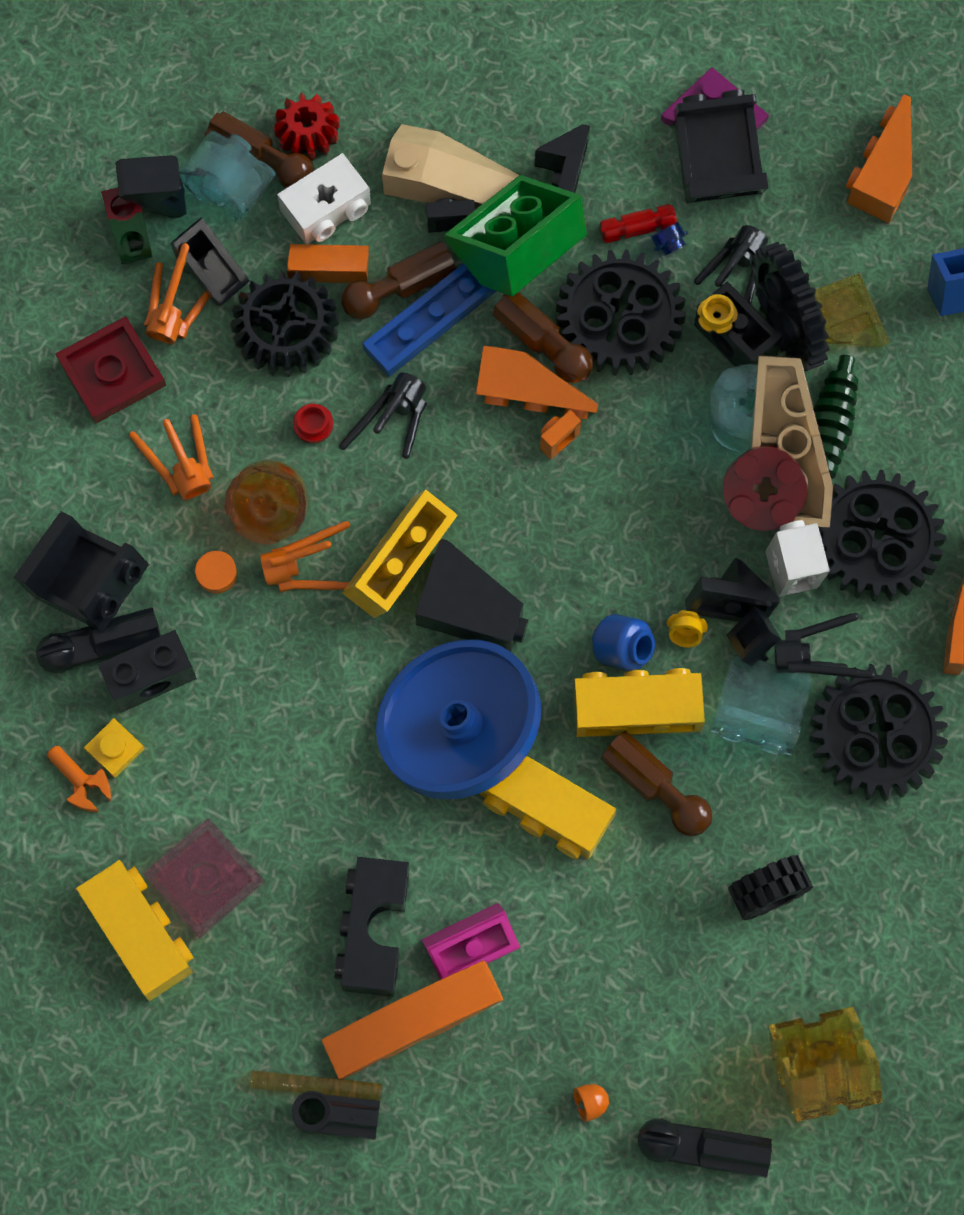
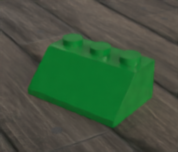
[444,175,587,297]

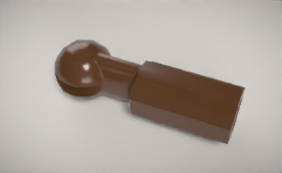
[204,111,314,189]
[341,241,456,319]
[493,292,593,383]
[601,731,712,836]

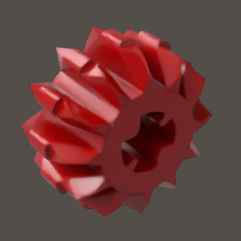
[273,92,340,161]

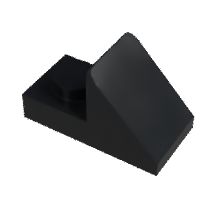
[534,124,590,193]
[115,155,187,218]
[170,218,250,306]
[685,558,779,622]

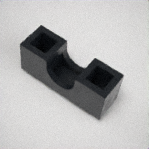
[334,857,410,997]

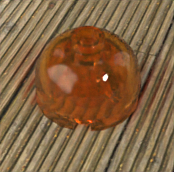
[225,459,309,545]

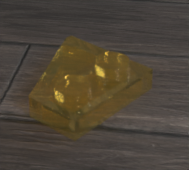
[815,273,890,347]

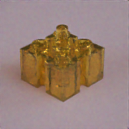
[768,1006,883,1122]

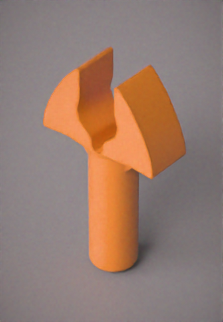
[47,746,112,813]

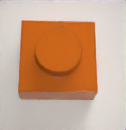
[540,410,581,460]

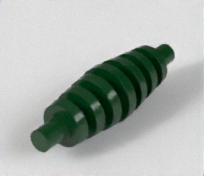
[813,355,858,479]

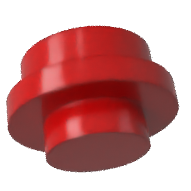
[293,404,334,443]

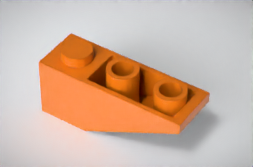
[845,94,912,223]
[476,346,599,419]

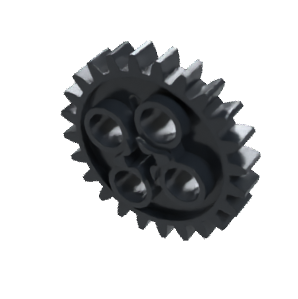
[751,242,830,372]
[556,250,686,376]
[818,470,946,602]
[809,664,948,801]

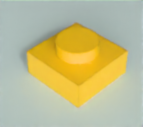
[84,718,145,778]

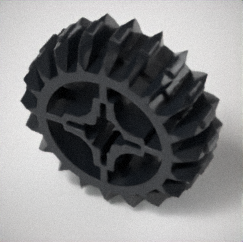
[230,270,339,377]

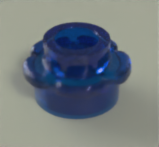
[651,222,689,256]

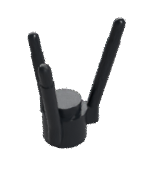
[694,225,768,304]
[339,372,427,459]
[774,612,876,679]

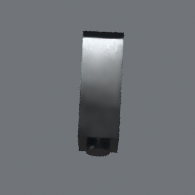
[415,539,529,652]

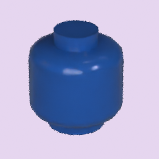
[592,614,655,671]

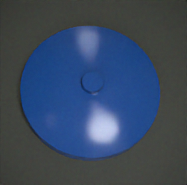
[376,640,541,799]

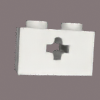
[277,153,371,244]
[765,520,830,597]

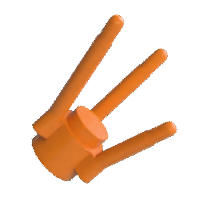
[144,243,210,345]
[129,414,214,500]
[260,521,350,592]

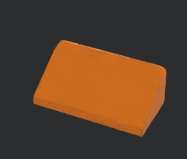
[287,244,369,283]

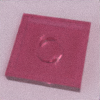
[144,818,265,939]

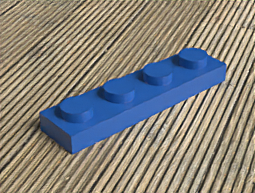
[362,263,497,377]

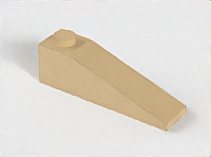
[382,124,519,210]
[750,356,833,527]

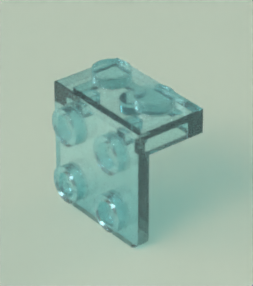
[711,654,812,755]

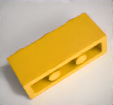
[342,489,458,618]
[574,668,705,737]
[480,756,616,860]
[76,860,194,1002]

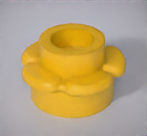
[697,294,738,334]
[667,610,708,648]

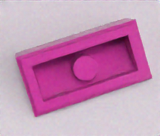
[421,903,520,980]

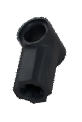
[292,1091,380,1140]

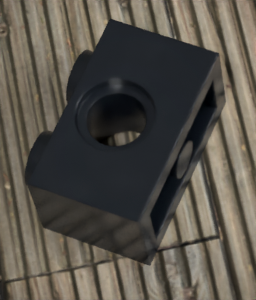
[694,281,783,380]
[98,630,197,713]

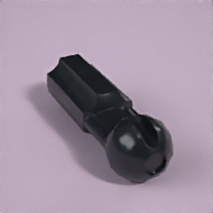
[36,607,161,673]
[638,1118,772,1178]

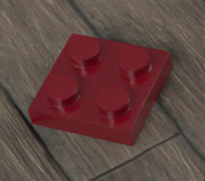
[55,316,166,424]

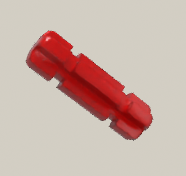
[599,204,677,243]

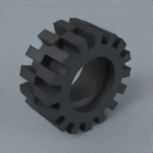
[728,855,813,920]

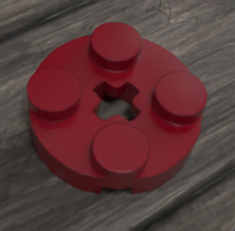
[723,446,807,531]

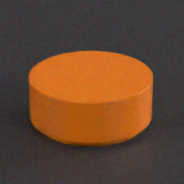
[195,551,237,594]

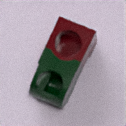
[101,187,153,265]

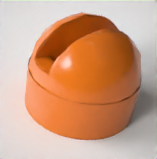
[573,1084,609,1122]

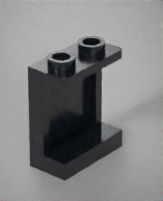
[673,89,769,203]
[13,511,149,632]

